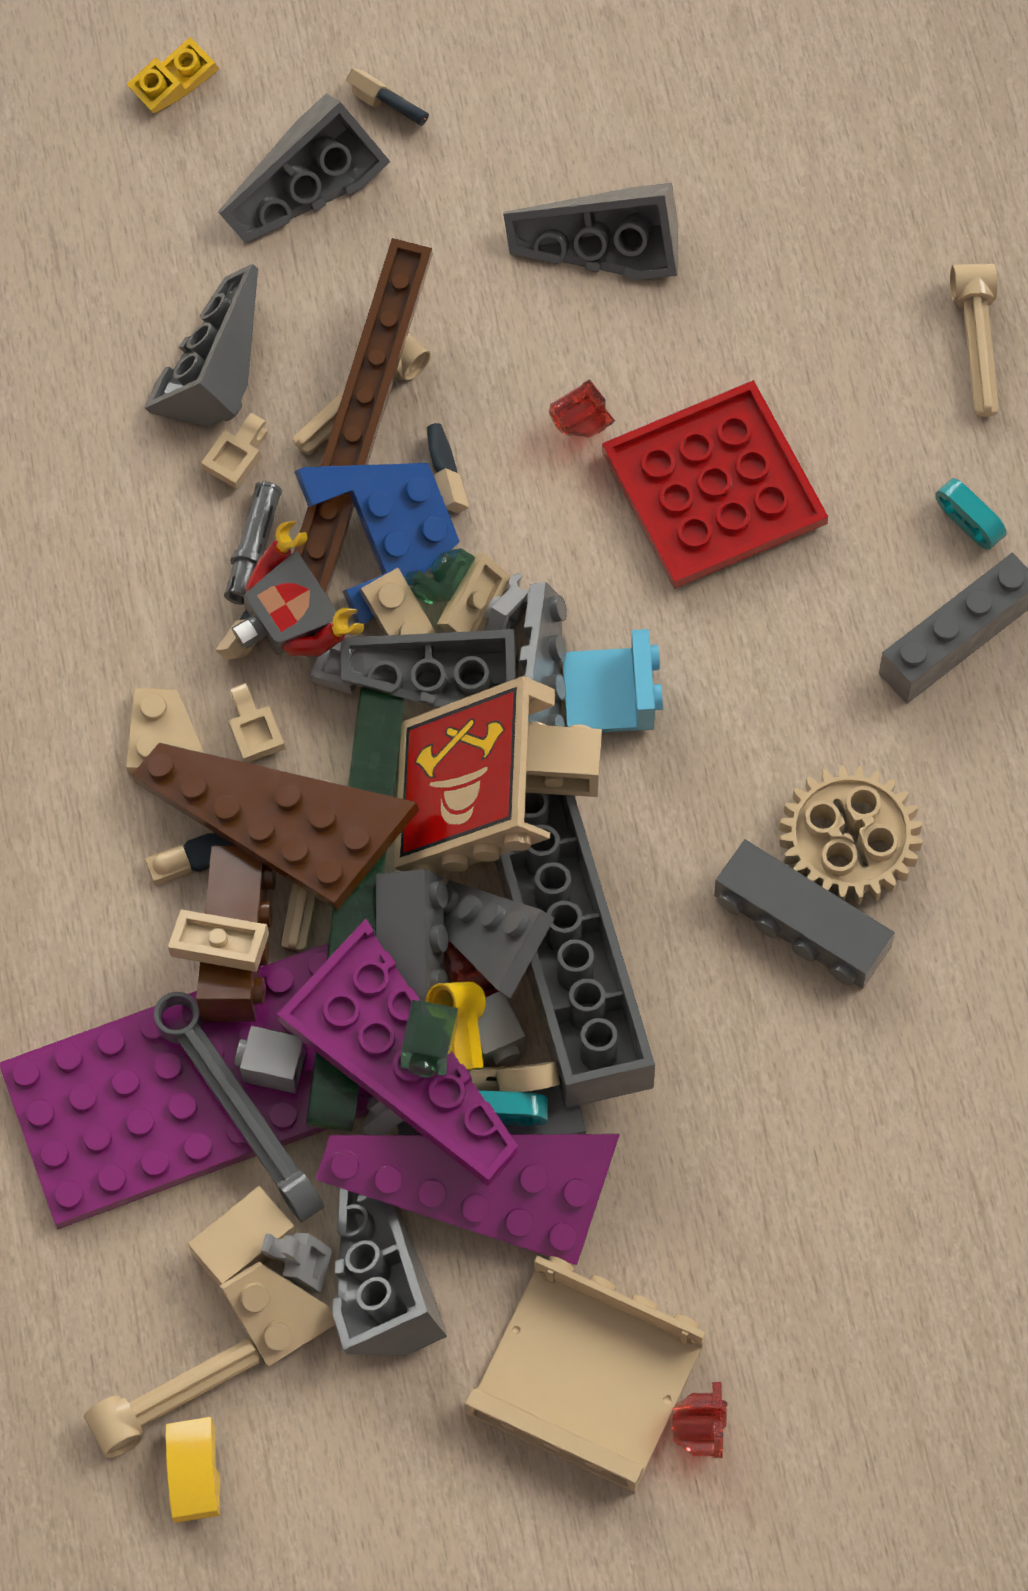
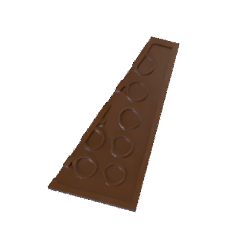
[132,743,419,911]

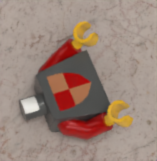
[232,521,364,657]

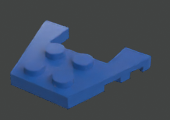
[294,463,460,624]

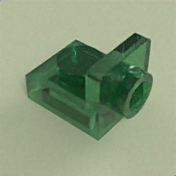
[404,548,476,604]

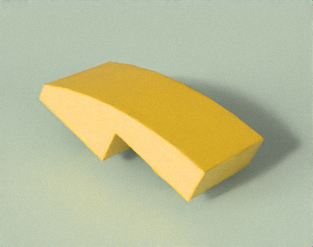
[126,37,219,114]
[166,1417,220,1523]

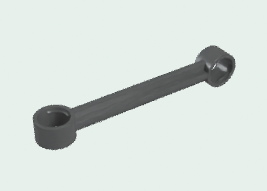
[154,992,325,1223]

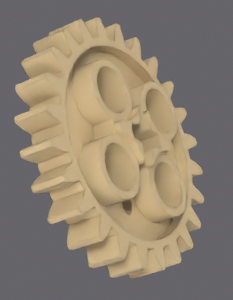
[779,765,923,905]

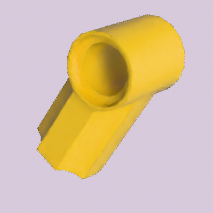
[426,982,486,1071]

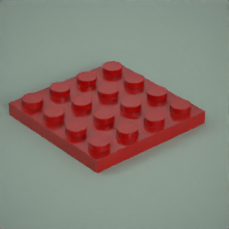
[602,380,829,589]

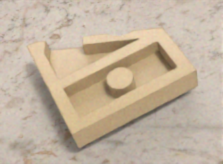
[126,688,205,774]
[220,1262,336,1367]

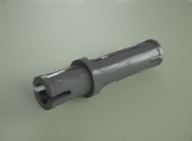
[224,481,282,605]

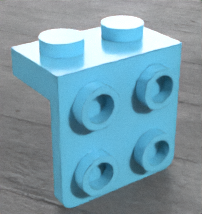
[563,629,663,732]

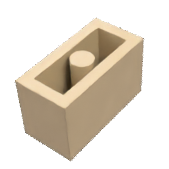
[525,722,602,797]
[188,1185,296,1292]

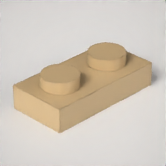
[437,552,511,633]
[359,568,436,636]
[168,909,269,972]

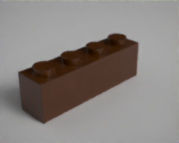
[196,846,276,1022]

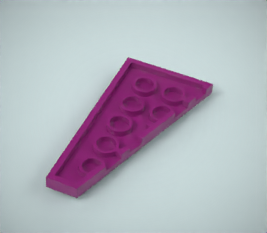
[277,919,518,1186]
[315,1133,620,1265]

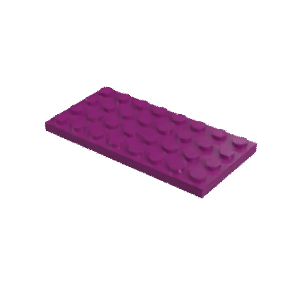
[0,940,373,1230]

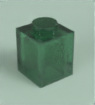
[401,1000,458,1077]

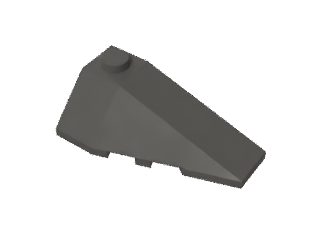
[218,93,391,243]
[503,183,678,280]
[145,264,258,428]
[341,629,519,708]
[332,1188,447,1356]

